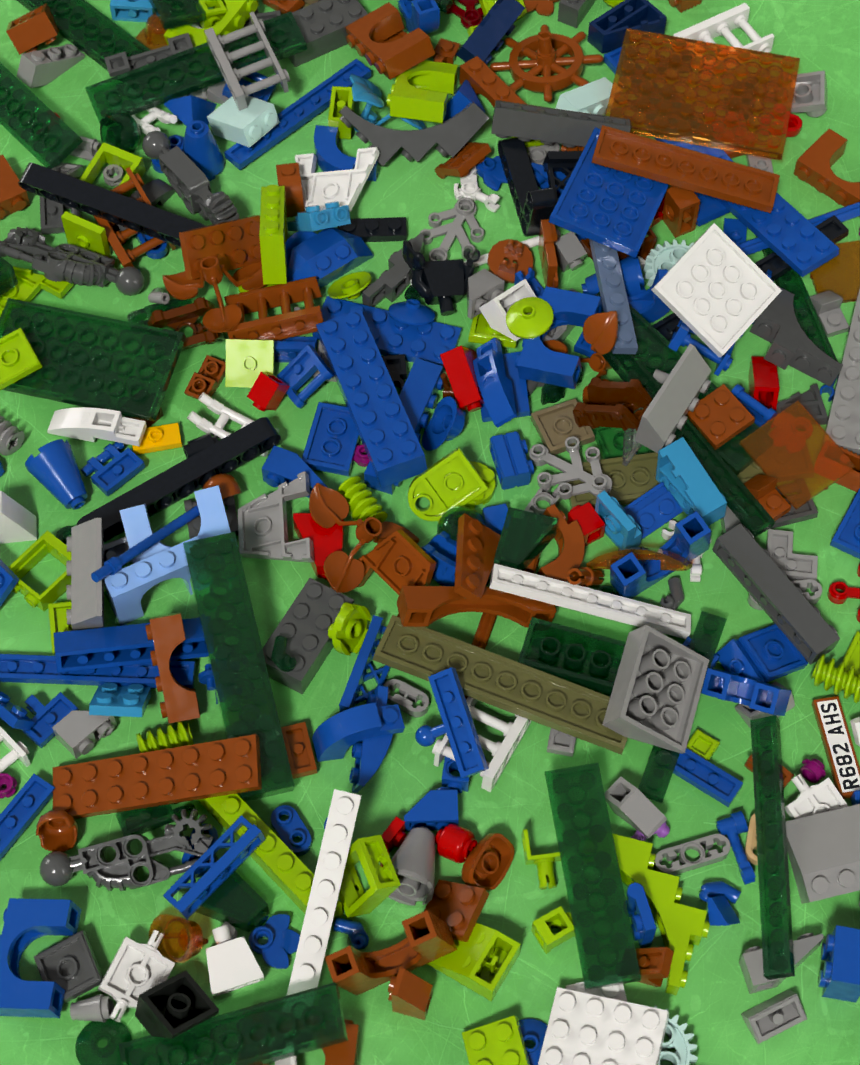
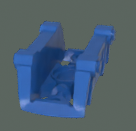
[421,531,490,586]

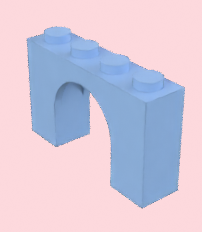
[119,485,234,564]
[103,536,214,626]

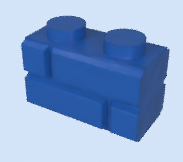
[489,431,534,490]

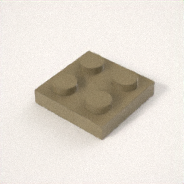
[531,398,595,455]

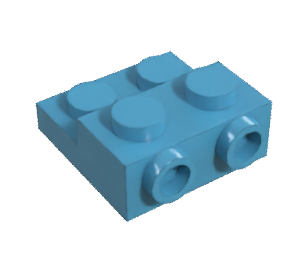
[287,201,351,232]
[595,490,642,555]

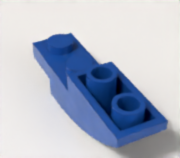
[473,337,517,428]
[349,685,393,793]

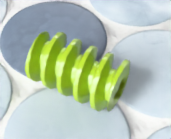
[337,476,388,523]
[811,654,860,703]
[136,722,194,753]

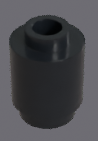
[182,433,218,458]

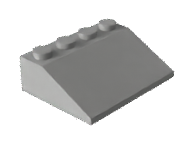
[602,625,709,754]
[780,804,860,904]

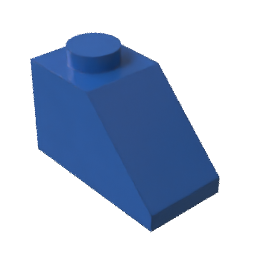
[404,787,459,831]

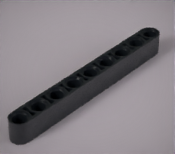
[18,162,206,247]
[77,417,281,542]

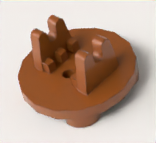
[487,239,534,283]

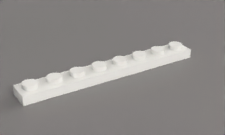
[489,563,691,639]
[283,789,362,1018]

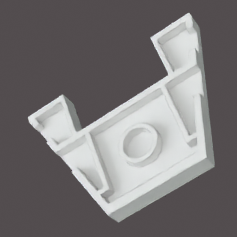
[295,147,380,212]

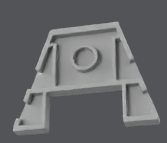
[237,471,314,563]

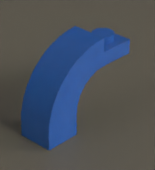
[398,0,440,34]
[314,125,378,181]
[627,269,670,328]
[312,702,405,762]

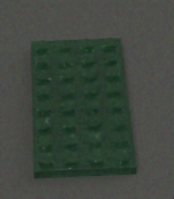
[0,298,186,422]

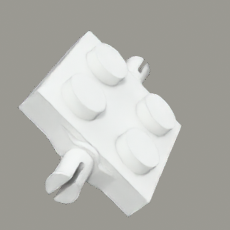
[784,773,849,820]
[98,930,175,1022]

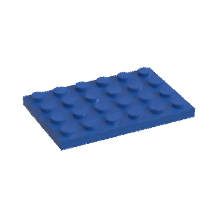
[548,127,669,258]

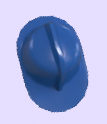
[422,396,466,451]

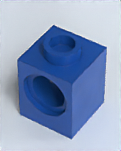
[442,756,470,794]

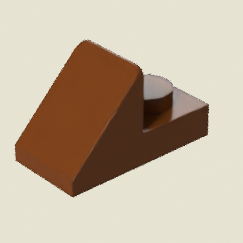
[739,474,791,524]
[619,947,674,987]

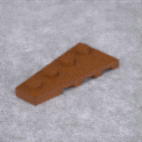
[454,513,504,604]

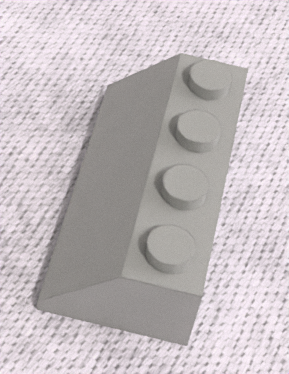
[635,344,712,453]
[66,518,104,631]

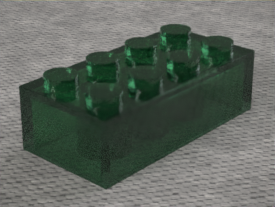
[518,617,626,697]

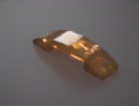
[587,547,692,571]

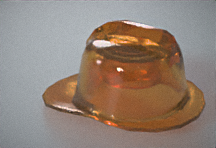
[134,11,174,53]
[149,914,208,963]

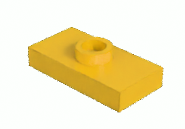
[132,423,182,455]

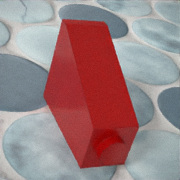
[440,345,484,412]
[749,356,780,429]
[293,513,344,580]

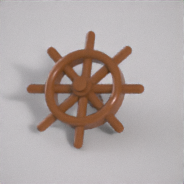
[490,25,603,102]

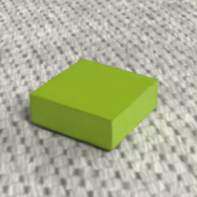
[686,729,720,761]

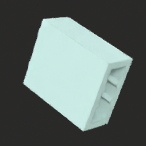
[207,96,280,148]

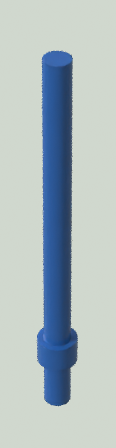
[91,505,200,582]

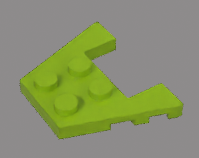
[0,265,74,338]

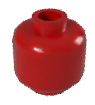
[435,823,477,863]

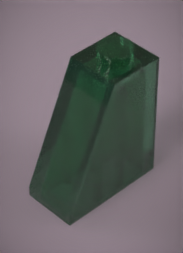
[494,507,558,571]
[182,871,270,932]

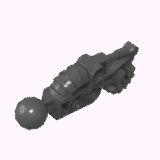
[142,131,239,225]
[0,227,145,296]
[40,809,218,891]

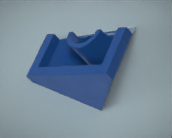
[436,80,486,123]
[164,95,217,126]

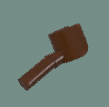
[440,373,456,400]

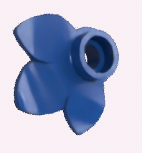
[476,156,507,191]
[249,914,300,969]

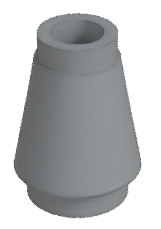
[70,993,114,1022]

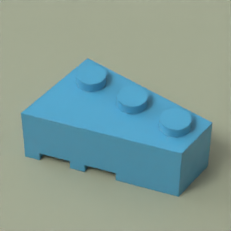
[656,437,727,526]

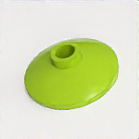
[327,271,372,300]
[506,297,554,339]

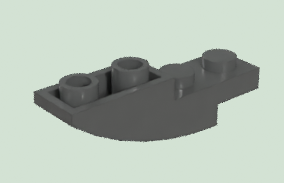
[362,233,424,307]

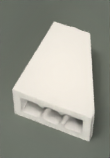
[0,491,37,544]

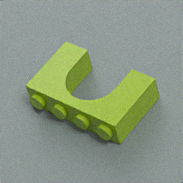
[164,0,259,67]
[387,60,458,123]
[259,185,288,285]

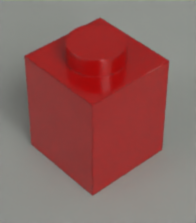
[247,372,290,412]
[567,502,606,546]

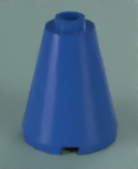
[182,120,225,181]
[581,256,646,297]
[25,439,88,510]

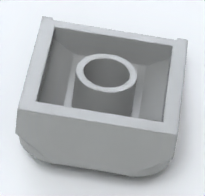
[780,70,827,117]

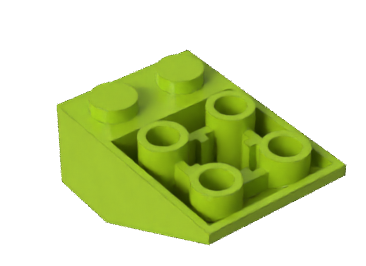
[427,923,521,1002]

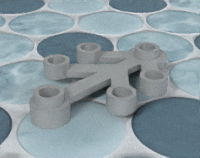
[419,198,484,261]
[529,436,612,500]

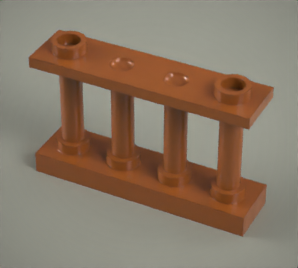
[93,167,176,268]
[224,276,325,341]

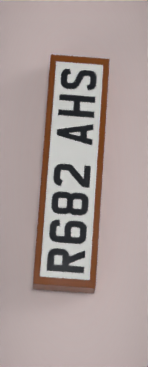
[812,696,860,799]

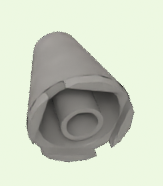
[388,826,435,906]

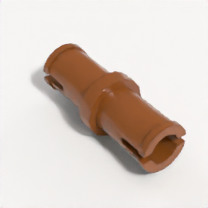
[567,567,604,587]

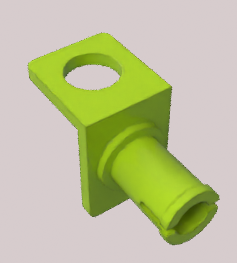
[521,829,564,889]

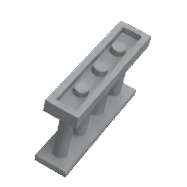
[204,12,290,111]

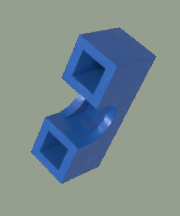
[701,668,791,716]

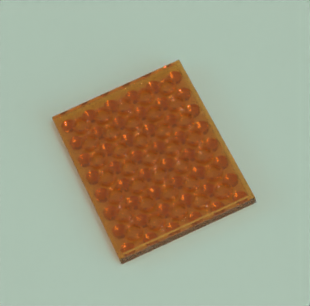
[605,28,800,160]

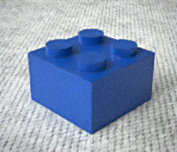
[818,925,860,1003]

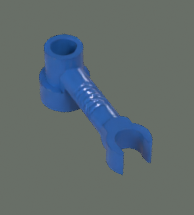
[716,811,756,885]

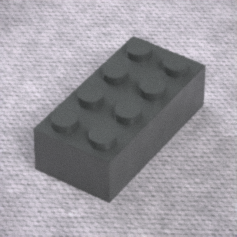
[273,0,368,67]
[256,578,354,695]

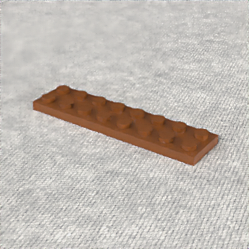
[591,125,780,213]
[53,734,262,819]

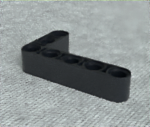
[498,137,556,237]

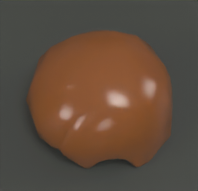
[202,473,242,499]
[36,810,78,852]

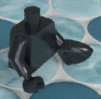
[402,240,480,316]

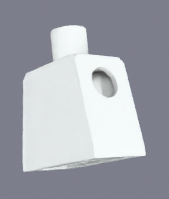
[206,925,264,997]

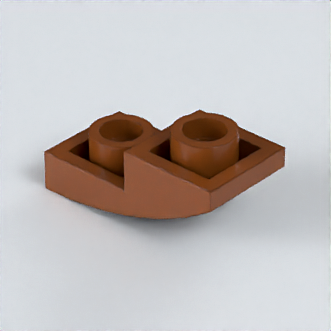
[184,355,225,400]

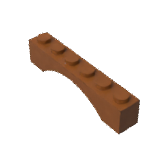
[397,585,557,628]

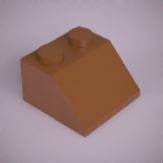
[6,3,59,55]

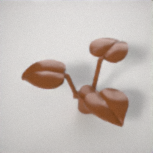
[163,256,266,333]
[543,311,618,404]
[309,483,420,593]

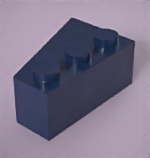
[456,0,525,65]
[588,0,667,54]

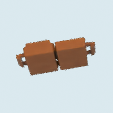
[538,219,558,288]

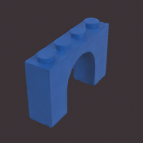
[515,286,603,389]
[610,511,711,599]
[0,898,81,1018]

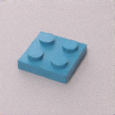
[89,683,151,717]

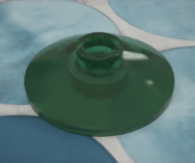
[75,1019,133,1065]

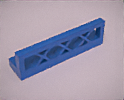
[339,615,391,712]
[163,815,266,919]

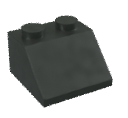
[135,970,219,1039]

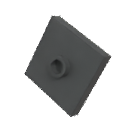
[34,930,104,1005]

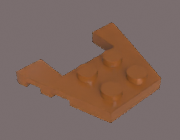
[357,530,436,617]

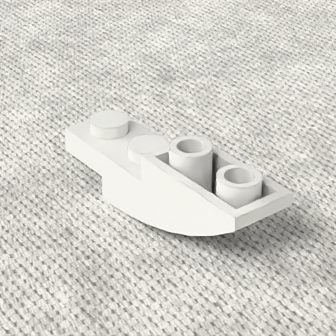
[47,407,147,447]

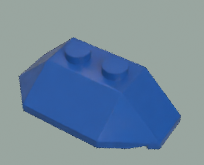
[287,227,374,288]

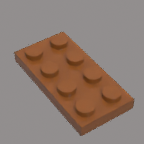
[179,215,261,280]

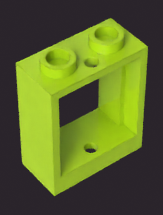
[79,142,146,197]
[9,530,71,612]
[339,835,401,918]

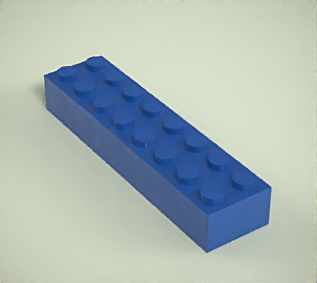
[316,309,427,488]

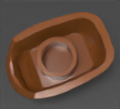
[461,833,515,890]

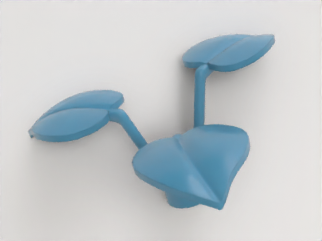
[349,74,427,132]

